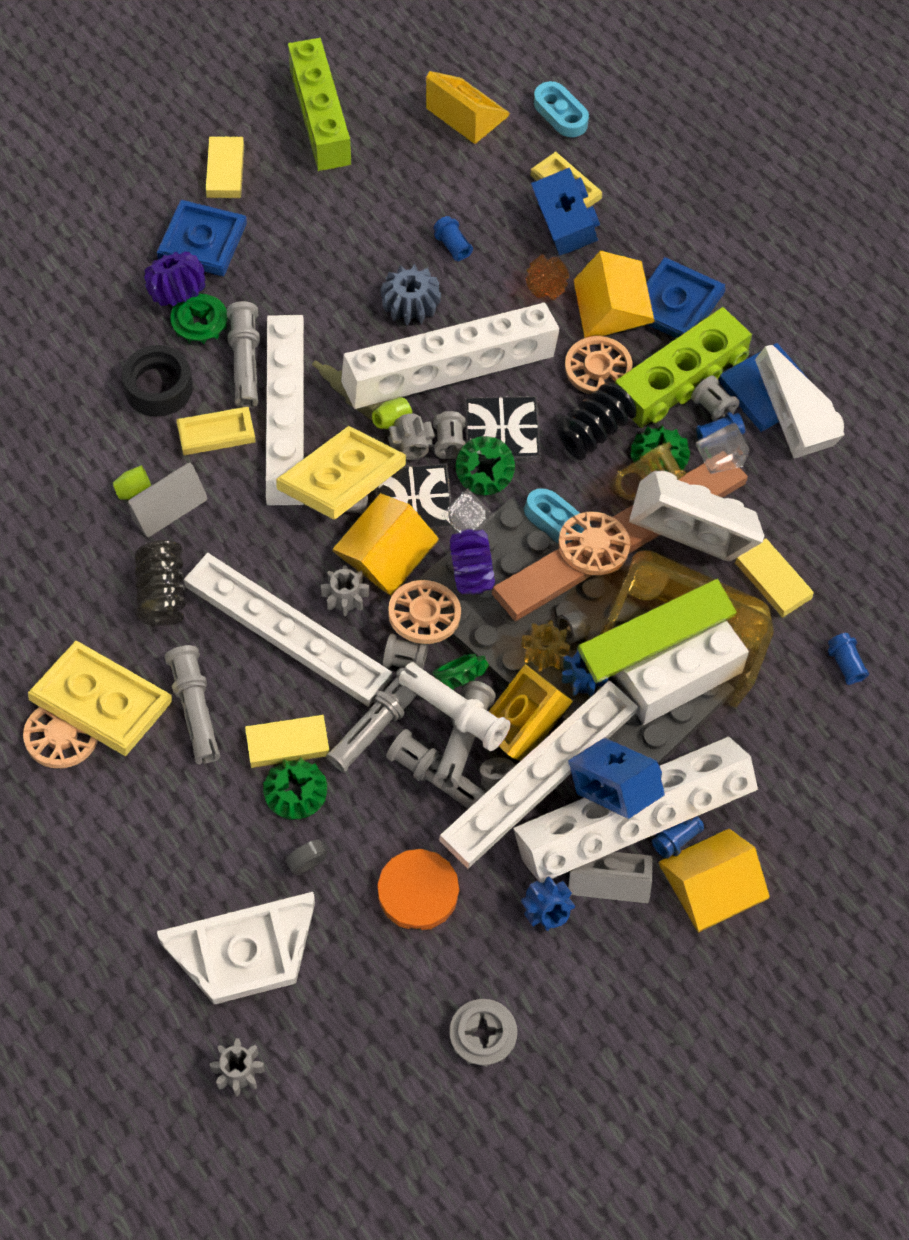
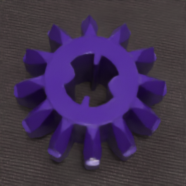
[144,251,206,306]
[449,529,495,595]

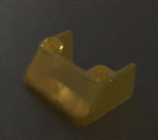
[598,551,774,708]

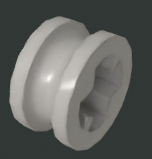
[480,757,515,792]

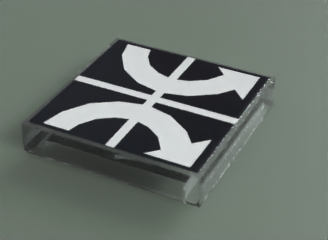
[464,396,541,466]
[375,463,454,535]

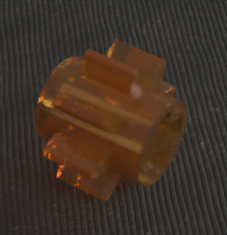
[526,254,570,301]

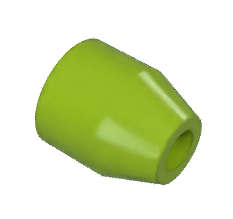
[372,397,412,430]
[113,465,151,500]

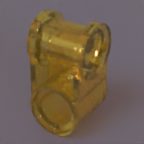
[613,441,687,501]

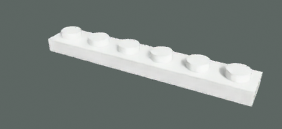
[266,315,304,505]
[184,553,392,707]
[439,680,638,868]

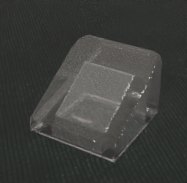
[696,423,749,474]
[441,489,494,533]

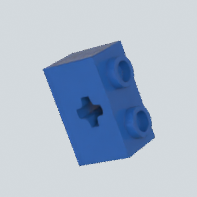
[531,167,600,256]
[568,737,665,819]

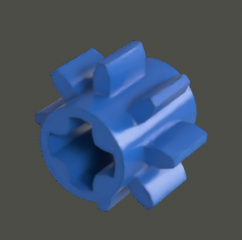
[561,647,609,697]
[521,876,575,931]

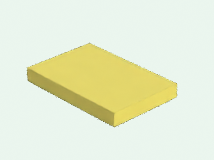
[276,426,406,520]
[28,641,172,756]

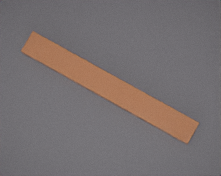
[492,452,748,621]

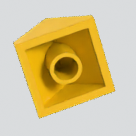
[426,71,510,144]
[574,251,655,338]
[332,493,439,596]
[489,664,573,761]
[658,829,770,933]

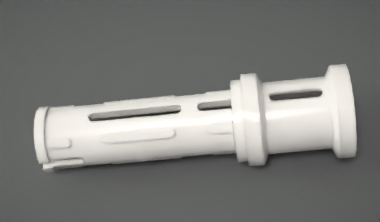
[399,662,510,751]

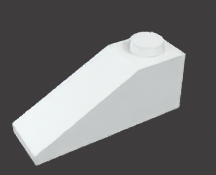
[755,345,845,458]

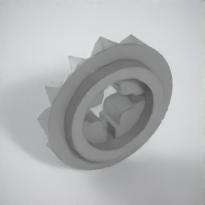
[450,999,517,1068]

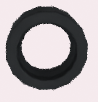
[122,345,193,416]

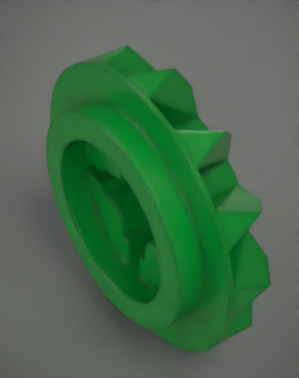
[170,294,228,344]
[631,424,690,475]
[456,436,515,495]
[433,654,489,690]
[263,757,327,820]

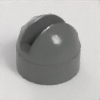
[557,610,591,644]

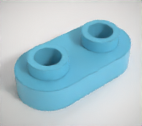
[534,81,589,137]
[524,489,591,544]

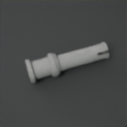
[226,301,260,408]
[165,645,220,764]
[326,667,419,773]
[433,681,496,791]
[386,729,486,809]

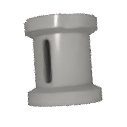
[691,376,739,421]
[433,411,466,459]
[383,633,428,669]

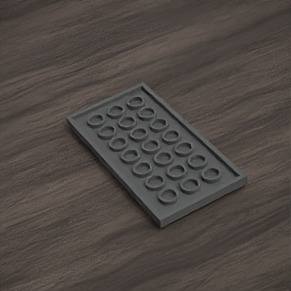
[408,498,735,765]

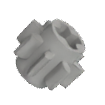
[388,414,435,460]
[321,565,369,616]
[210,1038,265,1097]

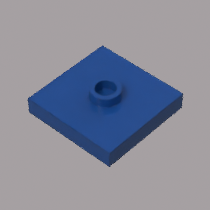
[157,200,247,277]
[646,257,726,339]
[718,343,809,432]

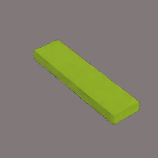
[577,578,737,683]

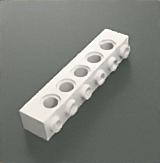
[341,303,559,409]
[513,737,758,883]

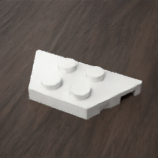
[157,892,315,1005]

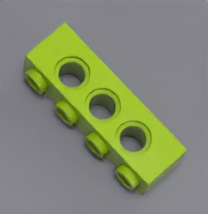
[288,38,351,171]
[615,307,752,428]

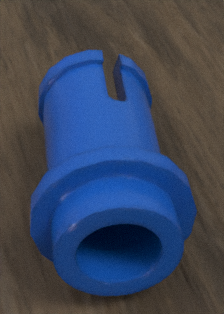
[433,216,473,261]
[696,412,745,449]
[828,633,869,685]
[652,816,704,859]

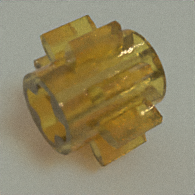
[521,621,570,672]

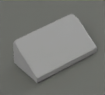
[128,463,207,537]
[568,852,652,903]

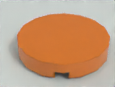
[377,849,459,930]

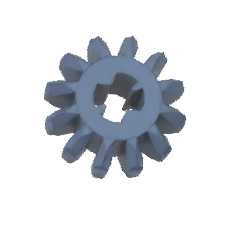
[381,263,441,326]

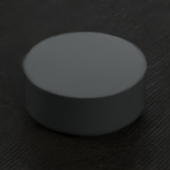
[285,839,328,875]

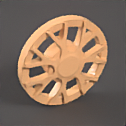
[565,336,632,394]
[558,512,630,575]
[388,580,461,644]
[23,707,98,768]

